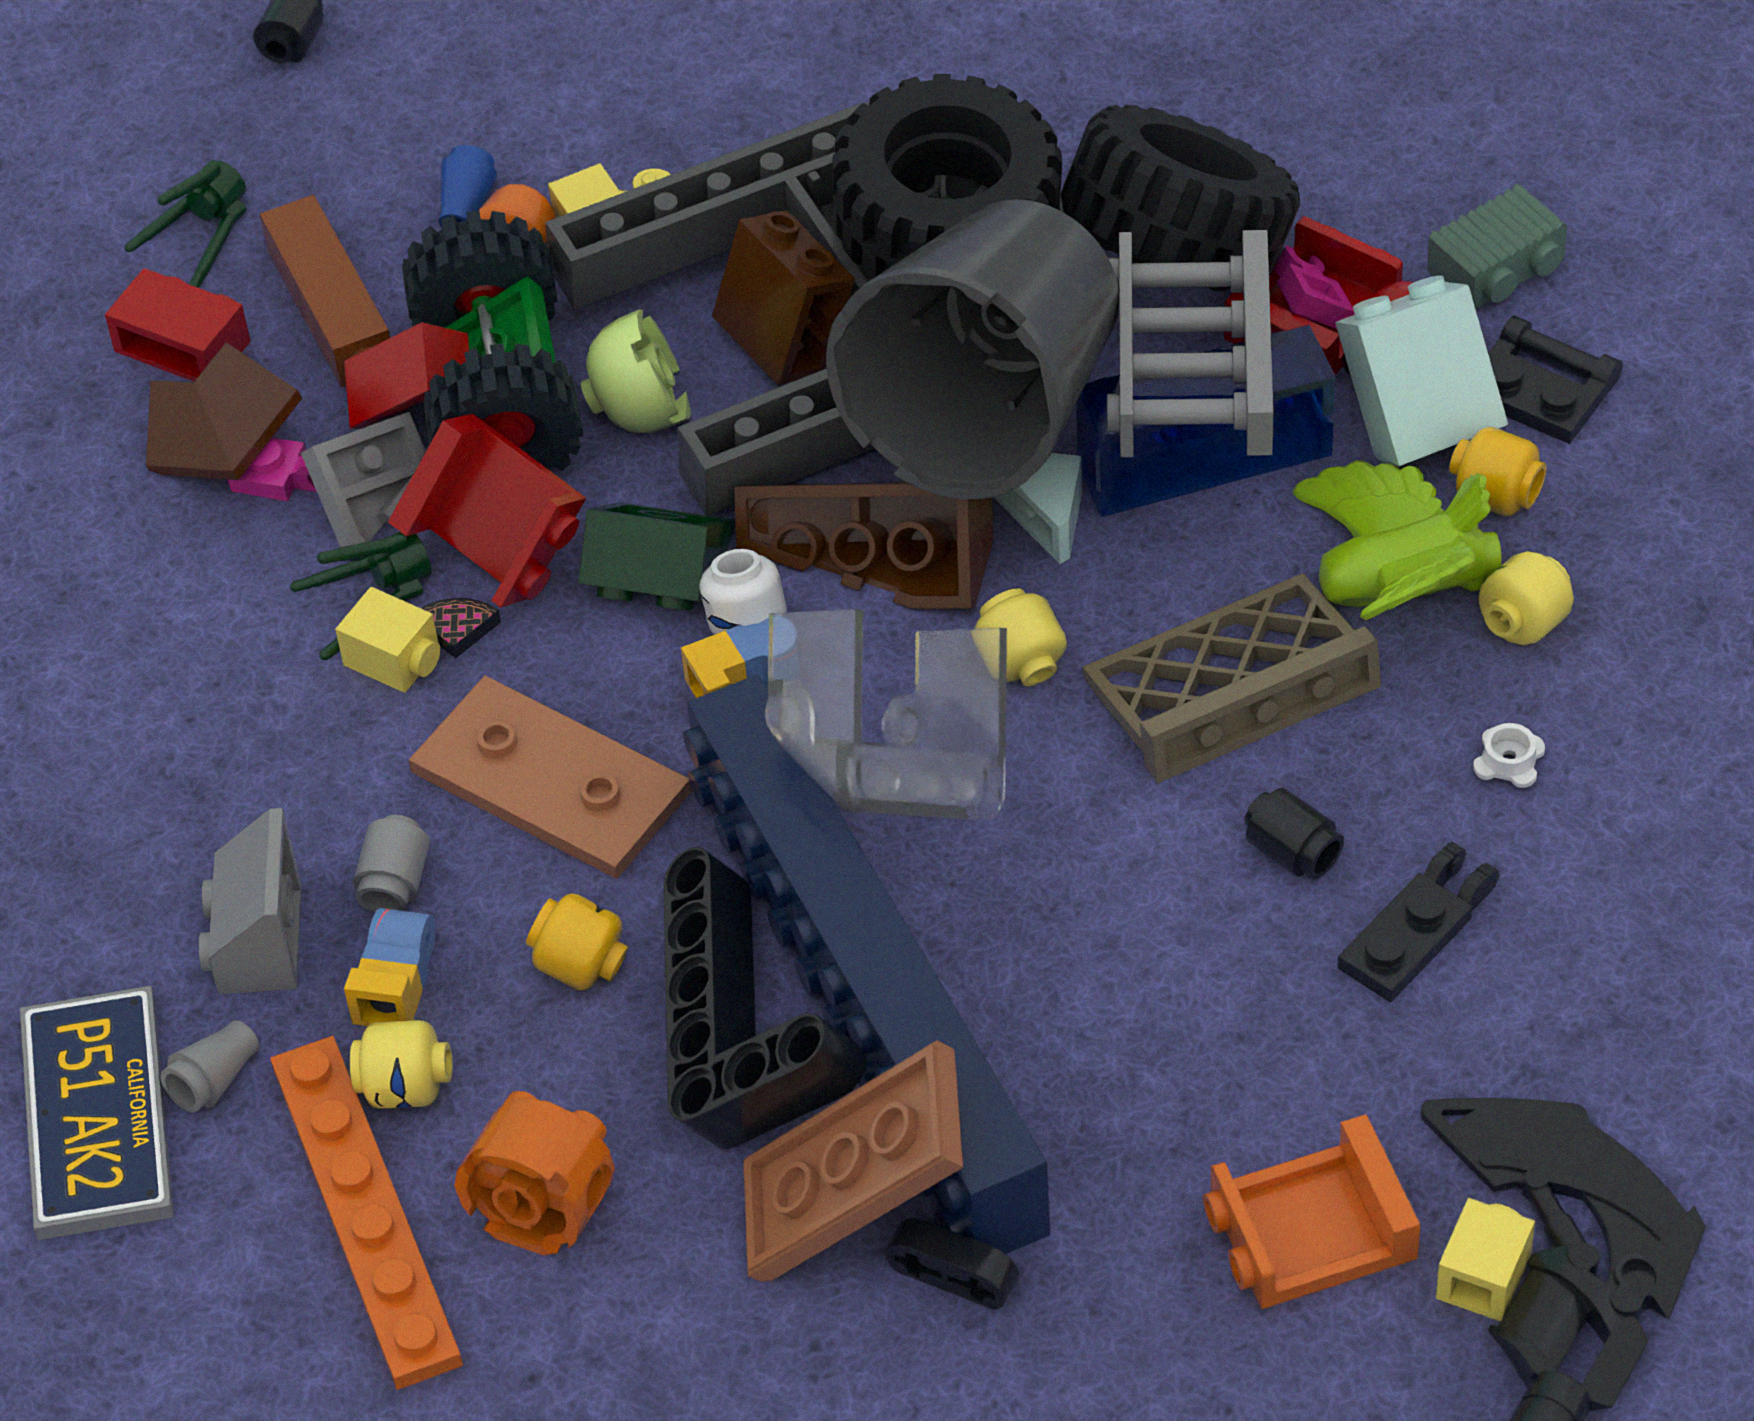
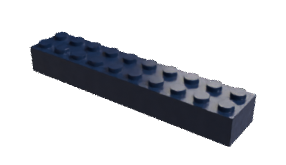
[683,674,1050,1254]

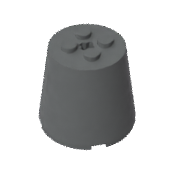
[826,200,1119,499]

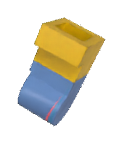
[681,615,803,698]
[344,908,436,1026]

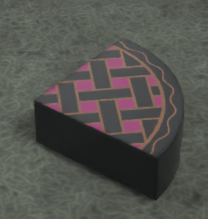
[421,598,501,658]

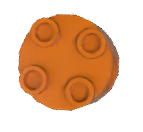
[454,1091,615,1255]

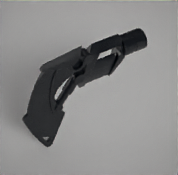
[1420,1098,1706,1421]

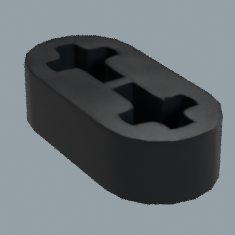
[885,1218,1019,1309]

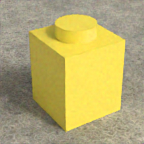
[335,587,440,693]
[1436,1198,1535,1321]

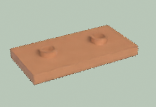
[409,675,692,879]
[743,1040,963,1282]

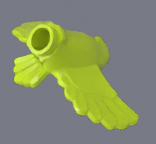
[1293,460,1501,621]

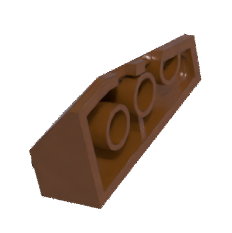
[734,481,993,609]

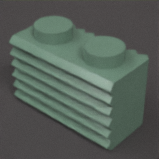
[1427,183,1567,309]

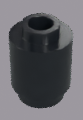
[253,0,324,63]
[1244,788,1344,879]

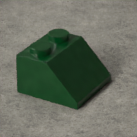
[578,502,736,610]

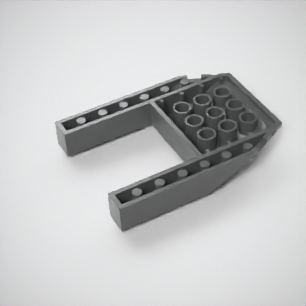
[545,102,1064,516]

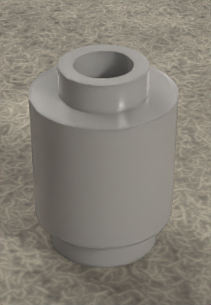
[353,815,430,912]

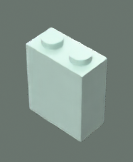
[1335,276,1508,466]

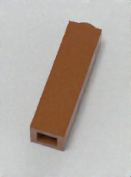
[259,194,390,387]

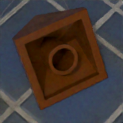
[146,342,303,480]

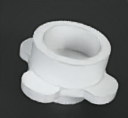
[1473,723,1545,788]

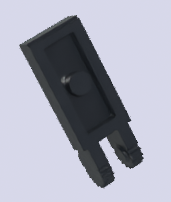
[1338,842,1500,1003]

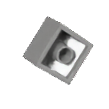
[199,808,302,994]

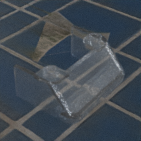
[765,609,1007,821]

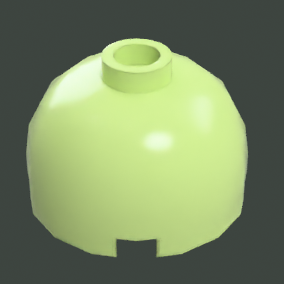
[581,309,691,434]

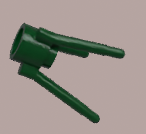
[124,160,247,288]
[290,532,432,660]

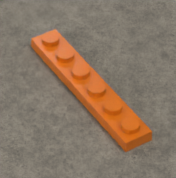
[270,1035,463,1390]

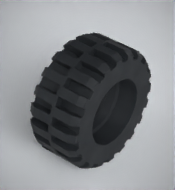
[832,74,1062,278]
[1061,104,1300,292]

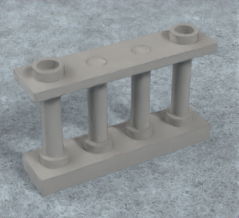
[1107,230,1273,457]

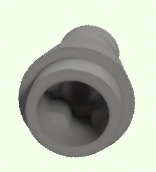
[161,1020,260,1113]

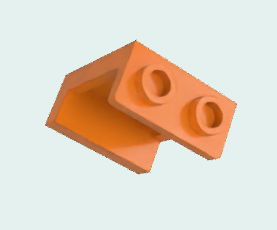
[1203,1114,1420,1309]

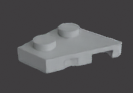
[301,412,426,561]

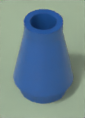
[438,145,497,228]

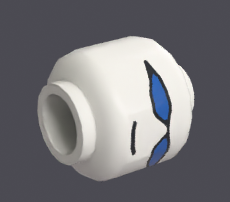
[699,549,787,634]

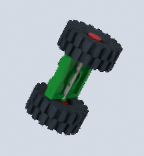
[402,211,583,472]

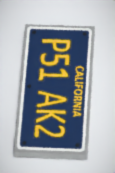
[20,986,174,1240]

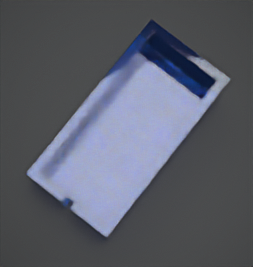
[1076,325,1335,517]

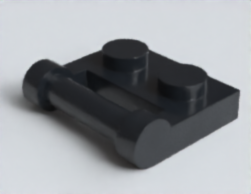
[1488,315,1623,444]

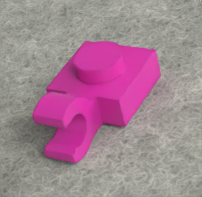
[228,438,317,501]

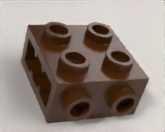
[712,210,855,385]

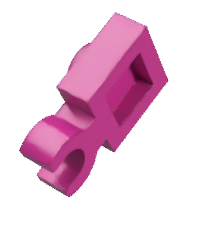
[1274,245,1354,329]

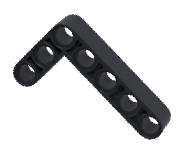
[663,847,867,1149]

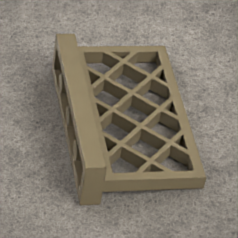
[1082,573,1381,784]

